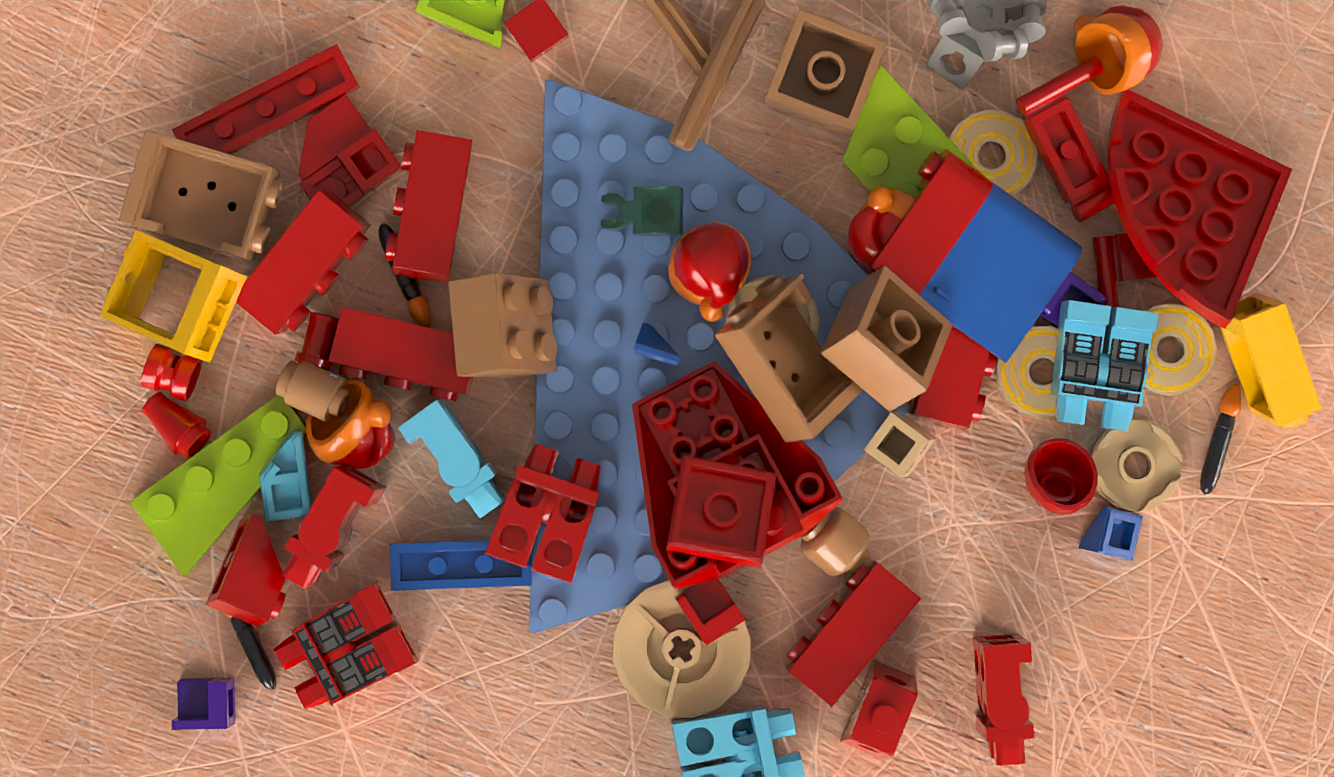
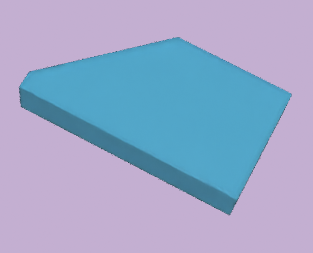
[259,428,312,522]

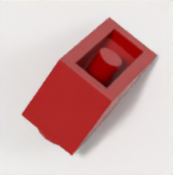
[205,513,286,626]

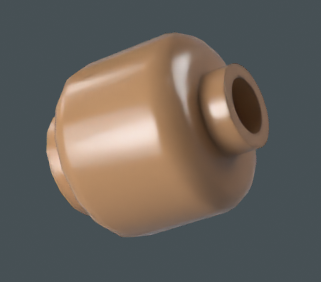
[800,507,869,576]

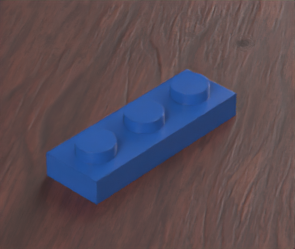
[390,540,532,591]

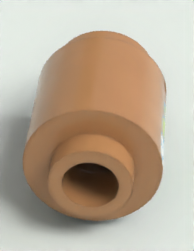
[276,360,350,422]

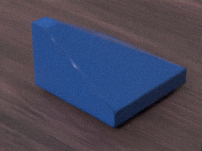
[633,322,681,366]
[1079,506,1143,561]

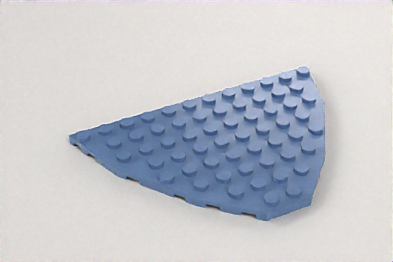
[529,80,908,633]

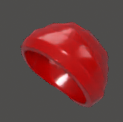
[1024,438,1098,514]

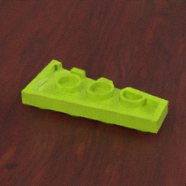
[130,395,307,577]

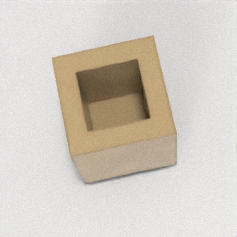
[864,411,937,478]

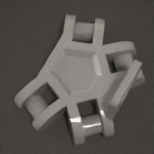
[926,0,1046,88]

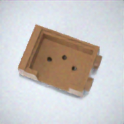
[118,130,284,262]
[715,274,863,442]

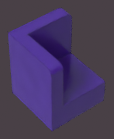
[1040,272,1107,328]
[171,677,235,730]

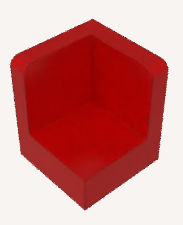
[674,579,746,646]

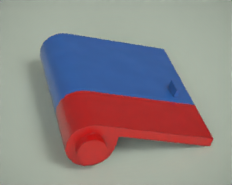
[869,149,1082,363]

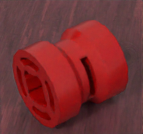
[141,343,202,402]

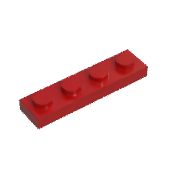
[171,44,360,155]

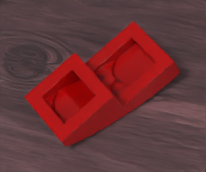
[299,128,401,207]

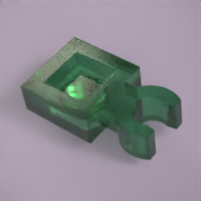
[601,186,683,236]

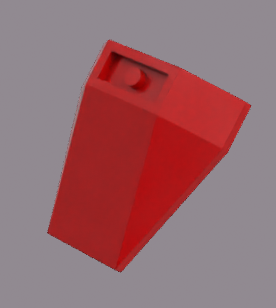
[632,361,843,589]

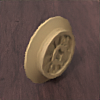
[613,580,751,718]

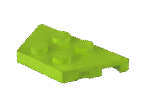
[842,66,981,199]

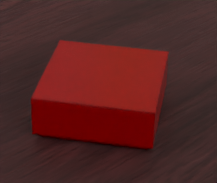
[504,0,569,63]

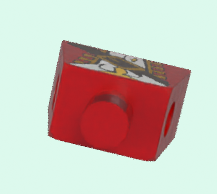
[840,659,918,759]

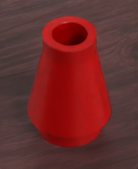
[142,392,212,459]

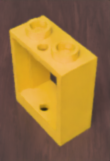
[99,230,247,363]
[1220,292,1322,429]

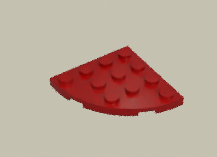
[1107,89,1292,329]

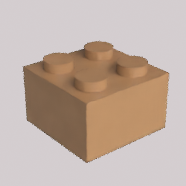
[764,9,887,137]
[821,265,953,412]
[448,273,558,380]

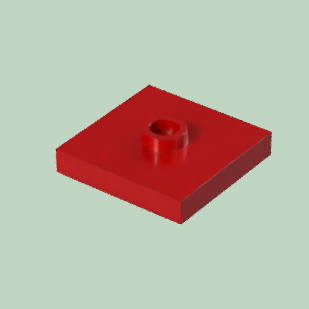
[666,455,777,568]

